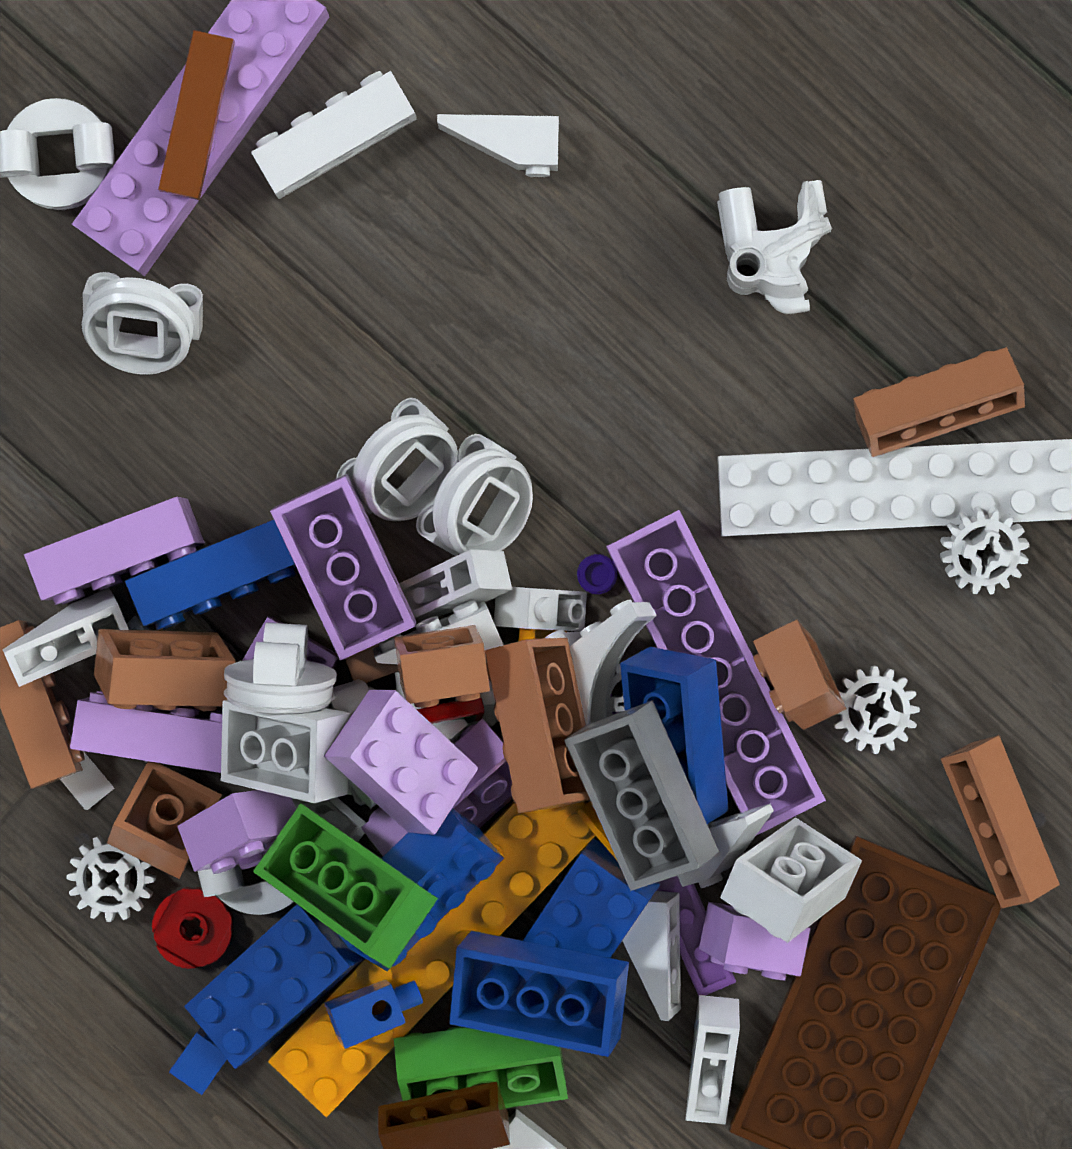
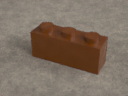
[378,1081,510,1149]

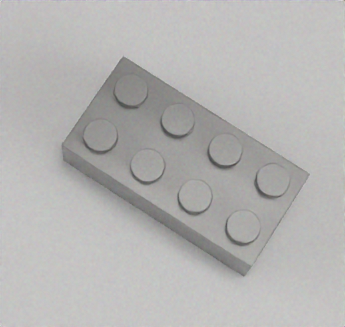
[564,700,719,891]

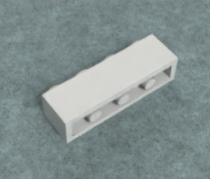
[251,71,417,199]

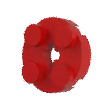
[152,887,234,969]

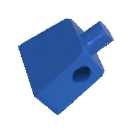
[324,980,423,1049]

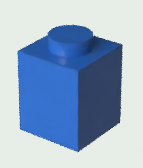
[169,1027,227,1095]

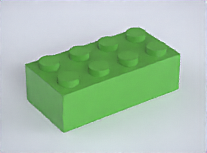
[253,803,438,969]
[394,1027,568,1108]

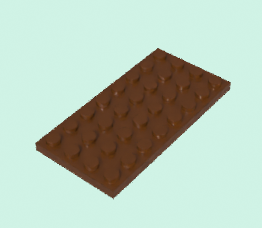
[728,835,1001,1149]

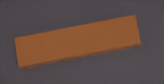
[158,30,235,200]

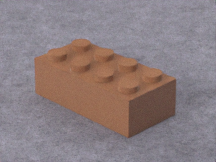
[485,638,590,813]

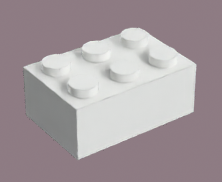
[221,699,350,803]
[720,818,862,943]

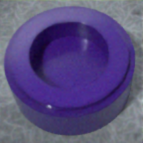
[577,554,617,594]

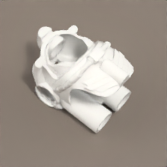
[717,180,832,314]

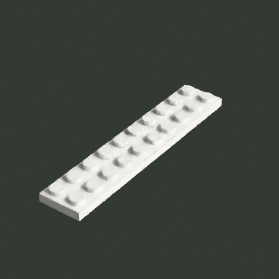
[717,439,1072,536]

